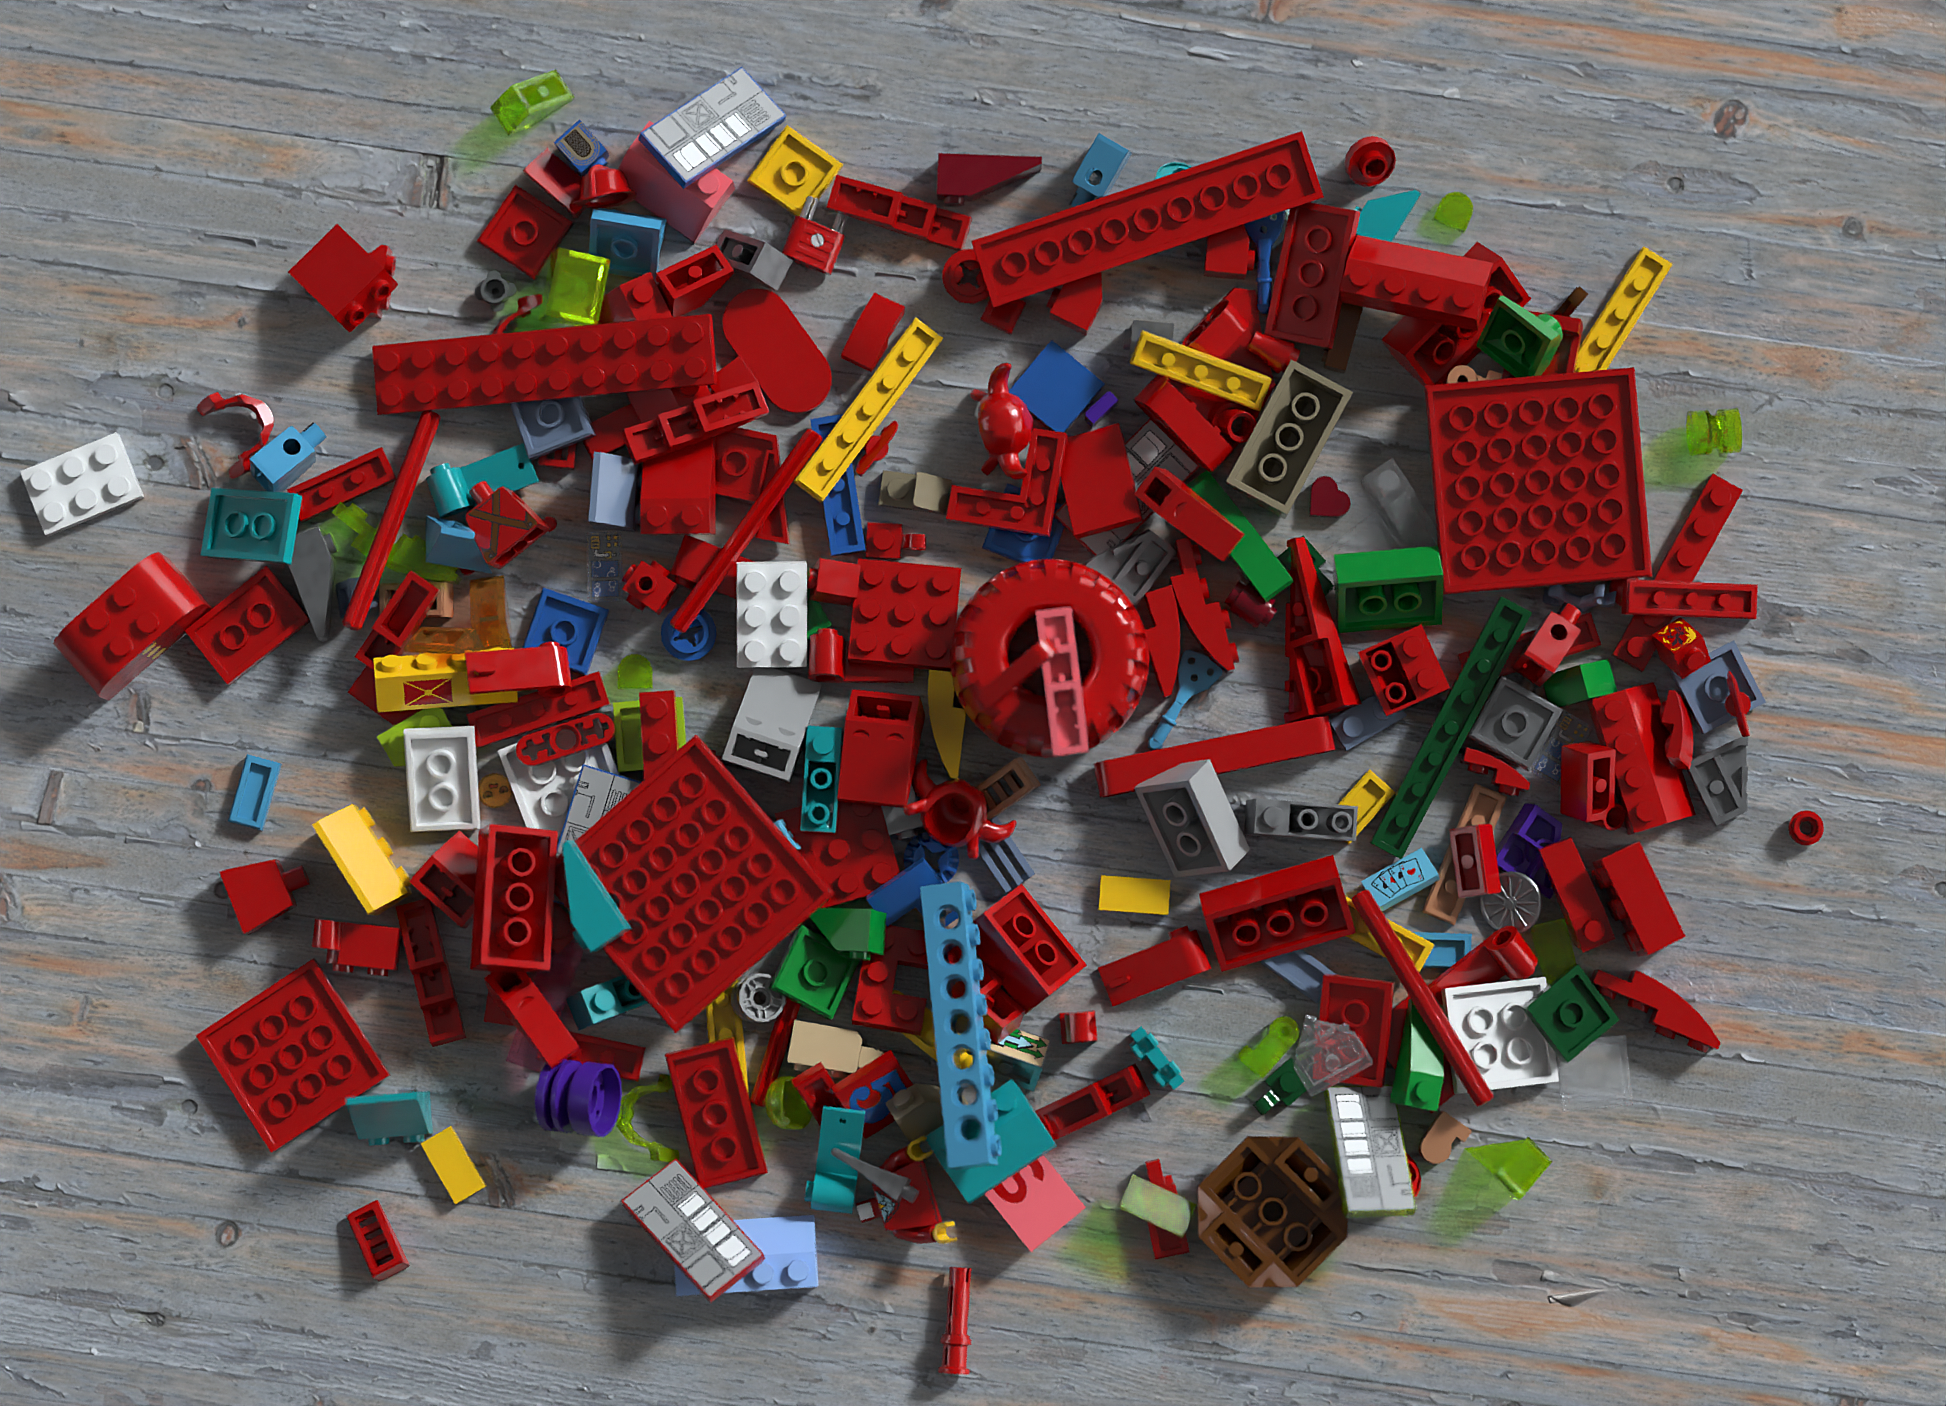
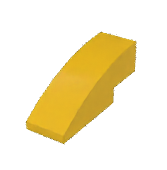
[928,669,966,780]

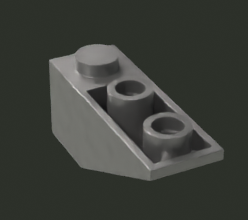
[1244,798,1358,841]

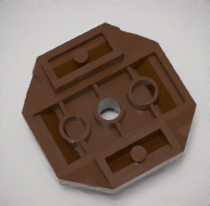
[1197,1136,1348,1288]

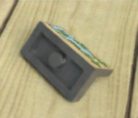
[986,1028,1051,1091]

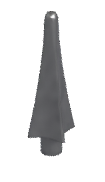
[831,1148,919,1203]

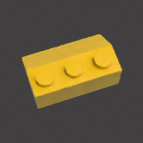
[312,804,412,916]

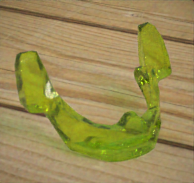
[616,1074,679,1162]

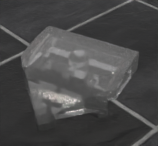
[1294,1014,1372,1097]

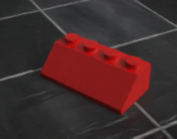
[1339,235,1493,331]
[1381,242,1531,386]
[584,272,711,423]
[1587,682,1696,835]
[470,824,558,973]
[1199,855,1356,972]

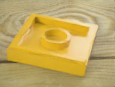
[747,125,843,216]

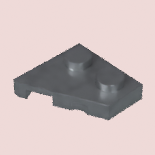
[1083,529,1177,606]
[1686,737,1748,827]

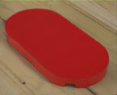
[722,288,832,413]

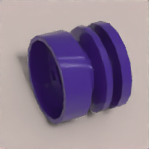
[535,1059,622,1137]

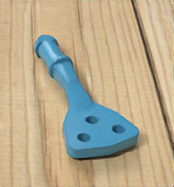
[1147,650,1223,751]

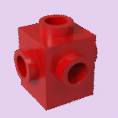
[622,560,679,615]

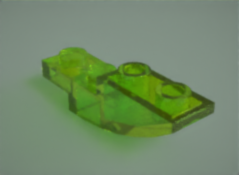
[332,502,462,585]

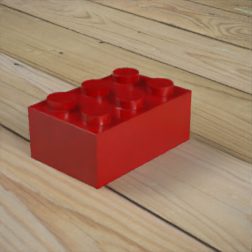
[1591,841,1686,957]

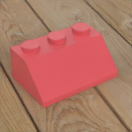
[618,120,735,243]

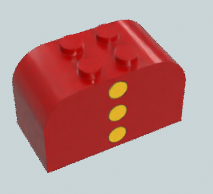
[53,552,212,701]

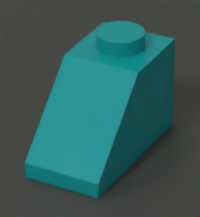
[1354,190,1421,242]

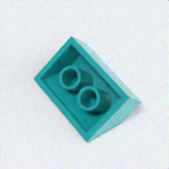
[926,1079,1057,1204]

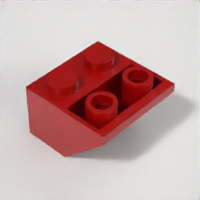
[1358,624,1450,716]
[409,830,478,929]

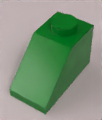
[810,908,887,961]

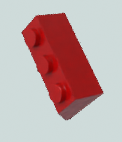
[973,884,1087,1014]

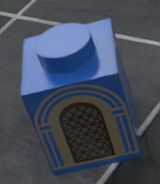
[554,120,610,177]

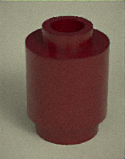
[1224,580,1277,629]

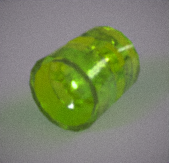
[1686,408,1742,456]

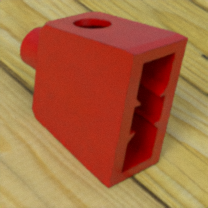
[220,859,310,935]

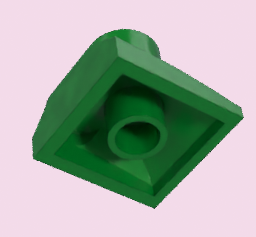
[1476,295,1563,378]

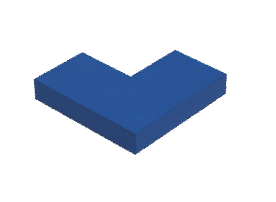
[867,857,959,926]

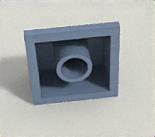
[588,452,643,532]

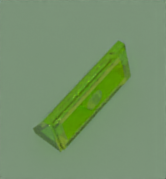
[1118,1174,1196,1237]

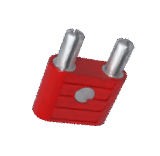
[782,196,849,275]

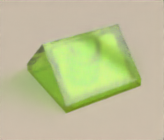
[538,247,611,326]

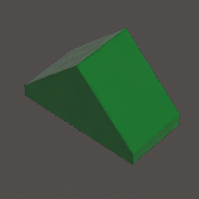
[1543,659,1618,708]

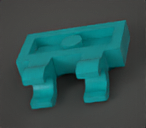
[1129,1026,1185,1090]

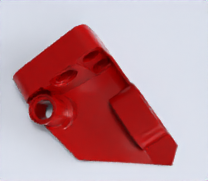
[1133,287,1276,473]

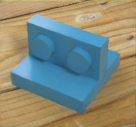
[588,208,667,281]

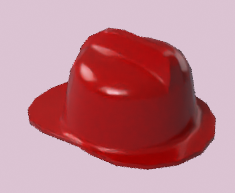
[569,164,637,209]

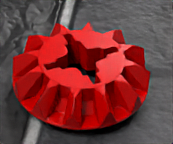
[942,249,989,305]

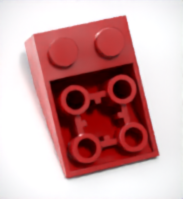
[837,689,925,808]

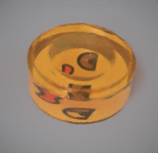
[478,773,513,808]

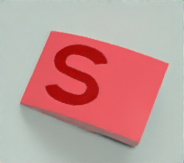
[985,1155,1086,1252]

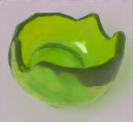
[765,1076,812,1130]

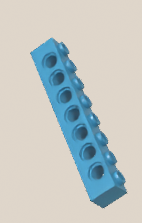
[920,881,1001,1170]

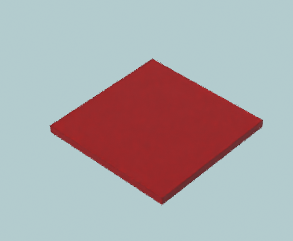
[1424,367,1652,595]
[554,735,835,1034]

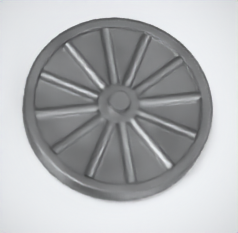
[1480,871,1543,933]

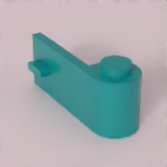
[425,443,539,518]
[805,1106,865,1214]

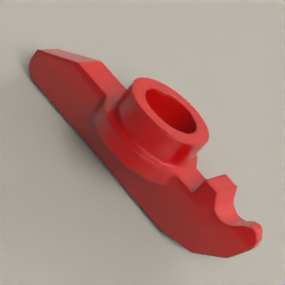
[855,421,899,477]
[1725,671,1751,737]

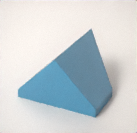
[425,516,492,574]

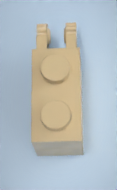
[787,1020,884,1079]

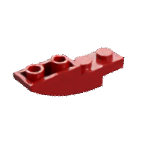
[1169,537,1239,674]
[1590,969,1721,1053]

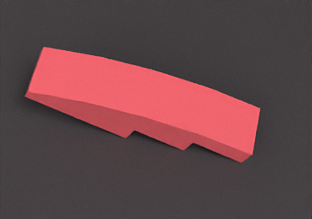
[1036,607,1089,756]

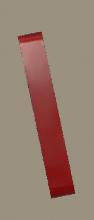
[1093,716,1336,798]

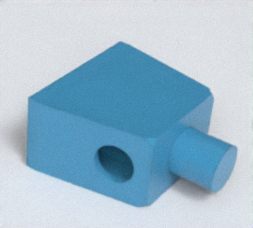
[1069,133,1132,207]
[250,422,327,492]

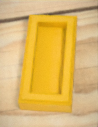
[1338,769,1396,845]
[1098,875,1171,915]
[421,1126,486,1204]

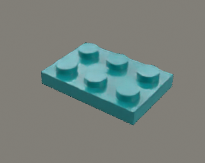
[200,488,302,565]

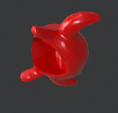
[970,363,1033,480]
[903,759,1017,860]

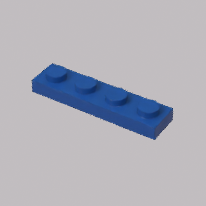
[810,414,866,557]

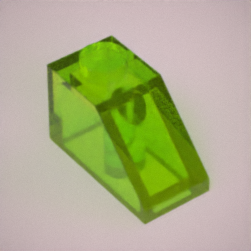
[489,69,575,136]

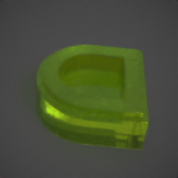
[1433,192,1473,233]
[617,654,653,690]

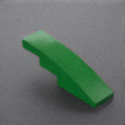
[1187,470,1294,602]

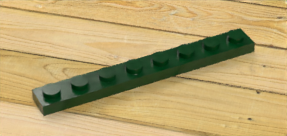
[1369,596,1532,860]

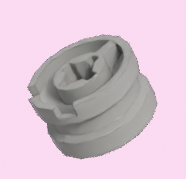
[731,973,785,1023]

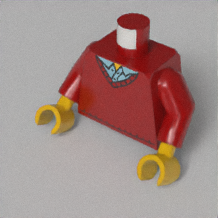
[856,1136,957,1244]

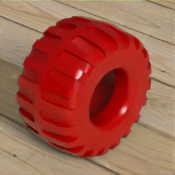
[950,559,1150,758]

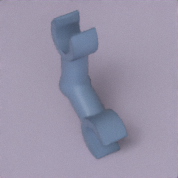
[1542,584,1617,612]

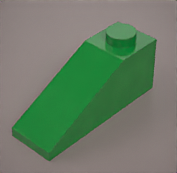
[1390,999,1444,1111]

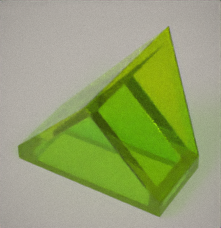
[1465,1136,1553,1200]

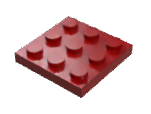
[848,558,962,672]
[774,801,900,908]

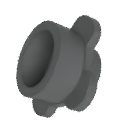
[475,271,516,312]

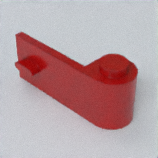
[669,535,755,599]
[808,628,914,683]
[464,642,572,697]
[1098,925,1211,1007]
[1427,926,1538,1005]

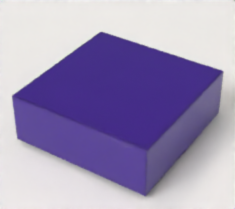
[1084,391,1118,428]

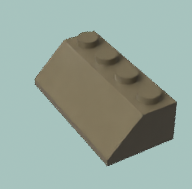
[1226,360,1353,519]

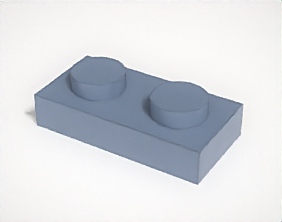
[1329,694,1407,751]

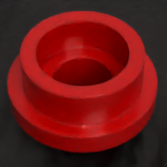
[1788,810,1824,846]

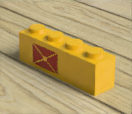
[374,647,518,712]

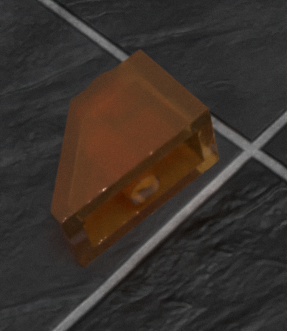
[470,575,512,650]

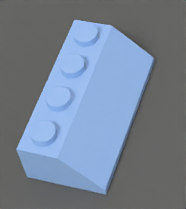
[674,1215,819,1296]

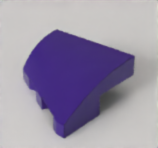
[1496,803,1563,899]

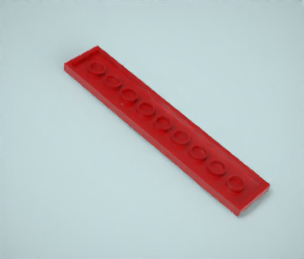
[971,131,1324,308]
[372,314,718,415]

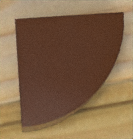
[1553,286,1588,317]

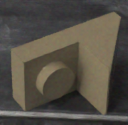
[878,470,952,515]

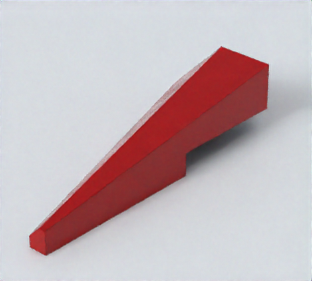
[1284,537,1362,723]

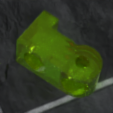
[1235,1016,1299,1079]

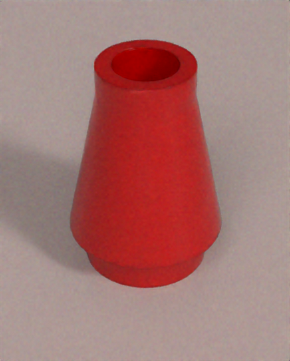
[1247,331,1301,374]

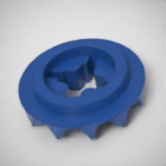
[661,607,717,661]
[904,832,959,883]

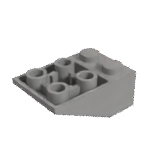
[722,667,823,783]

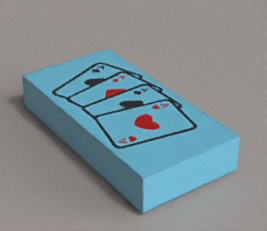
[1361,848,1440,911]

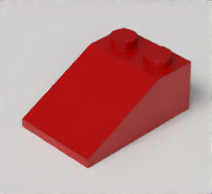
[640,437,716,535]

